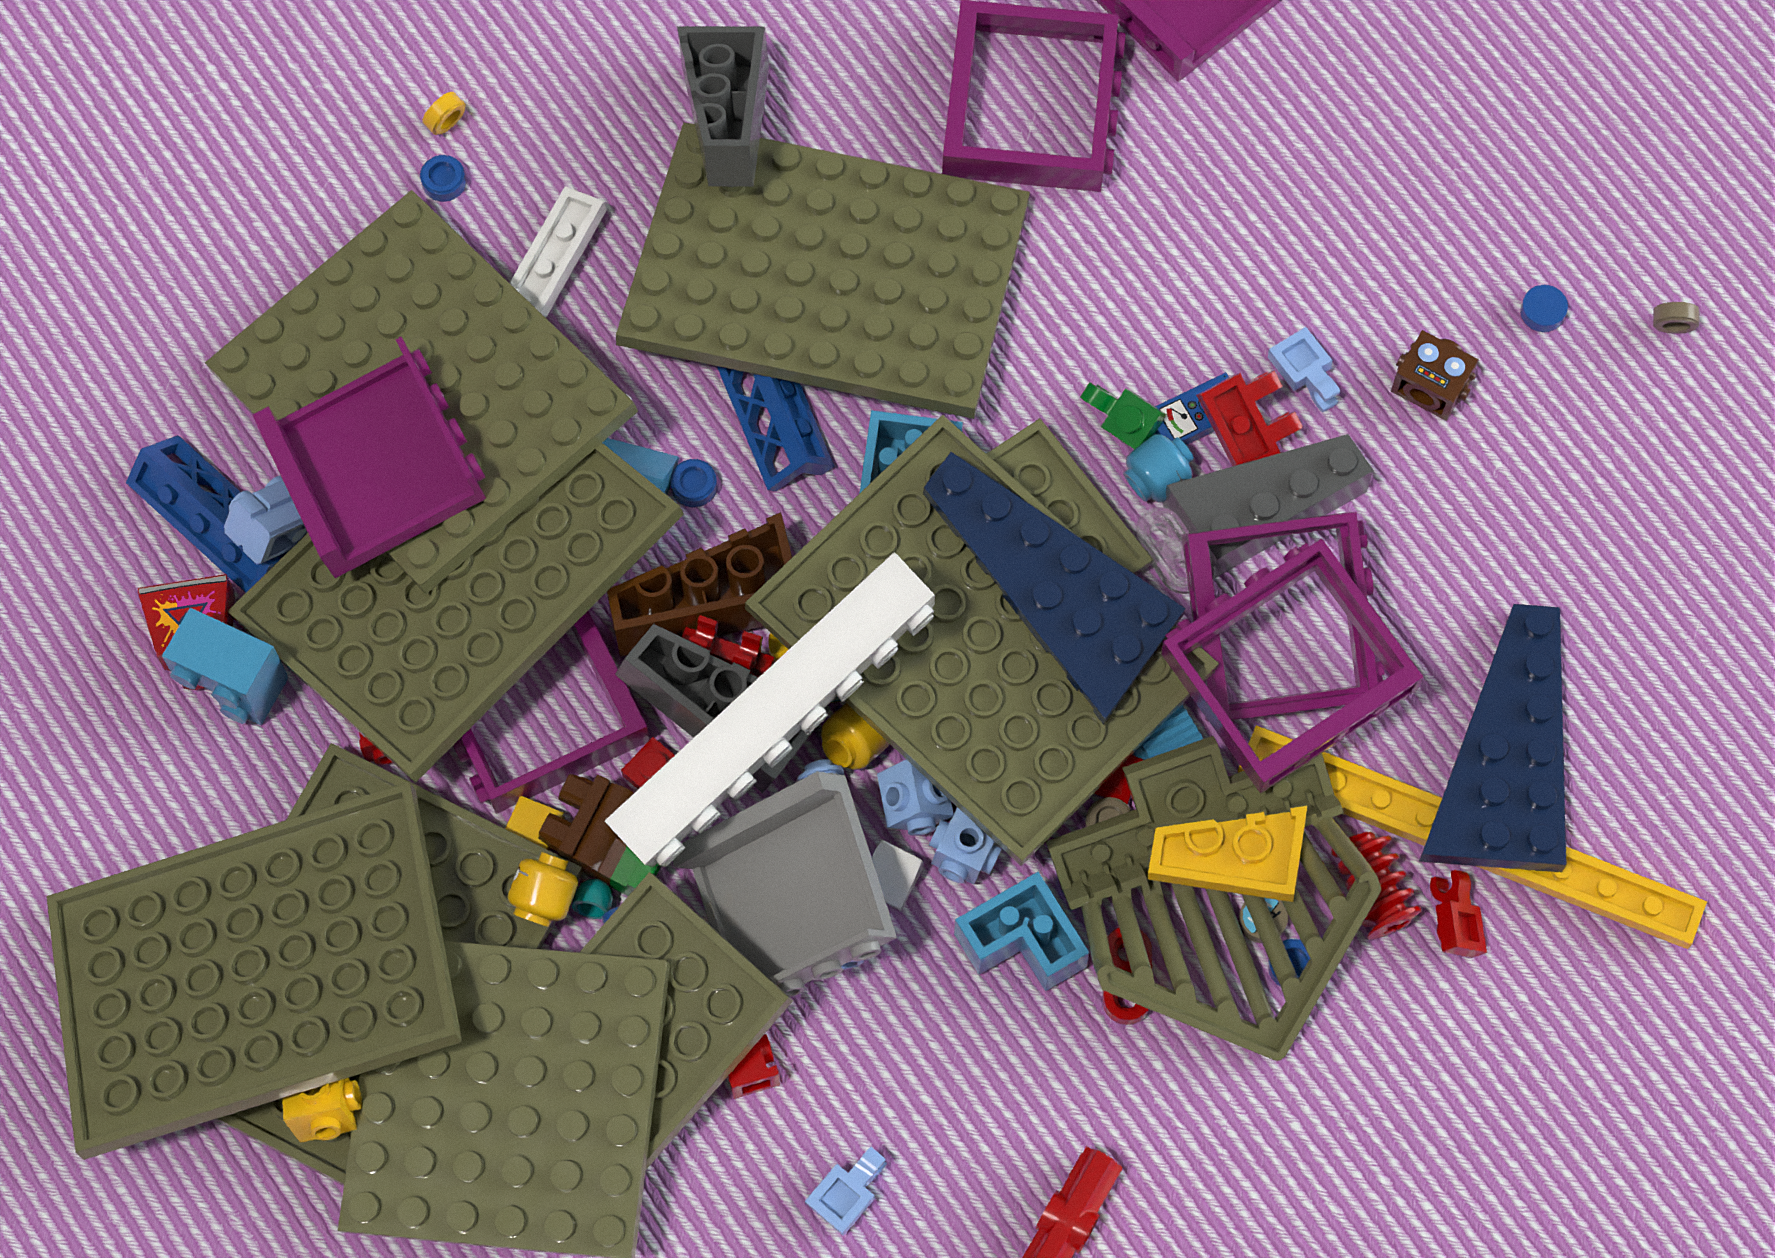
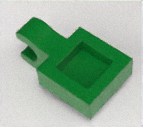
[1080,382,1167,450]

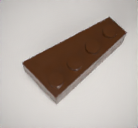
[607,512,792,656]

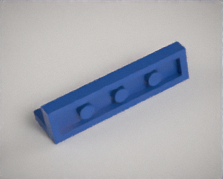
[717,366,835,492]
[126,435,289,593]

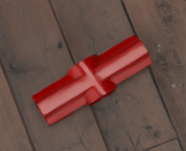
[1022,1146,1123,1258]

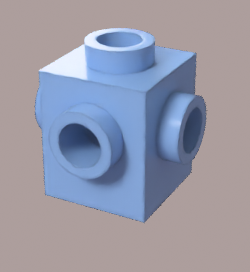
[877,760,953,836]
[929,807,1002,884]

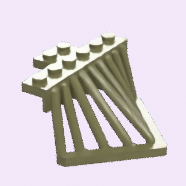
[1046,736,1381,1061]

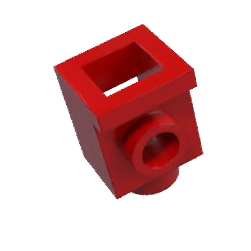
[727,1034,781,1099]

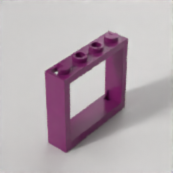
[942,0,1126,192]
[1181,512,1385,722]
[1161,538,1423,794]
[453,611,650,814]

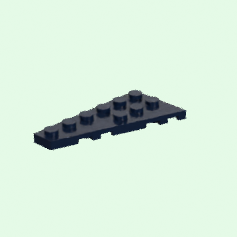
[923,452,1186,725]
[1419,604,1566,872]

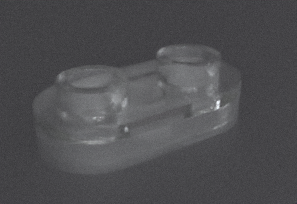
[1135,507,1189,594]

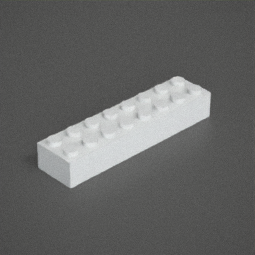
[605,552,935,867]

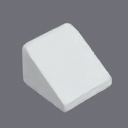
[872,840,923,911]

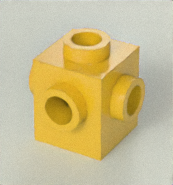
[282,1078,362,1143]

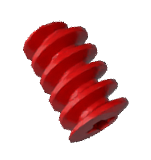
[1331,832,1422,940]

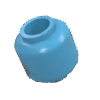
[1123,434,1194,502]

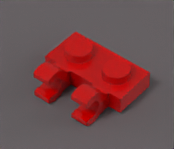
[1196,370,1303,467]
[682,615,774,678]

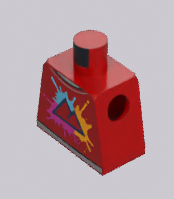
[138,574,235,690]

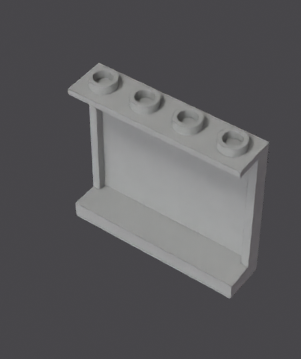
[673,771,897,997]

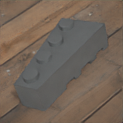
[677,26,769,187]
[1163,434,1374,579]
[615,624,830,793]

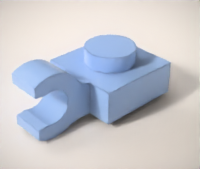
[1268,327,1340,412]
[805,1147,887,1236]

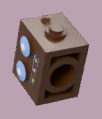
[1391,330,1479,421]

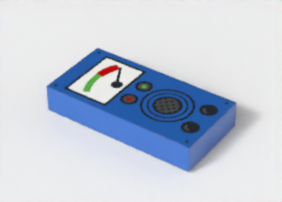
[1155,372,1229,445]

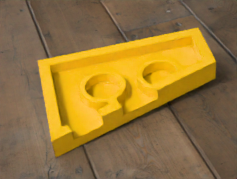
[1148,806,1307,902]

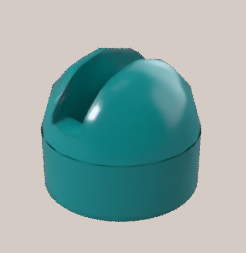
[572,879,613,919]

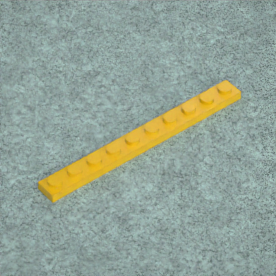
[1237,725,1707,949]

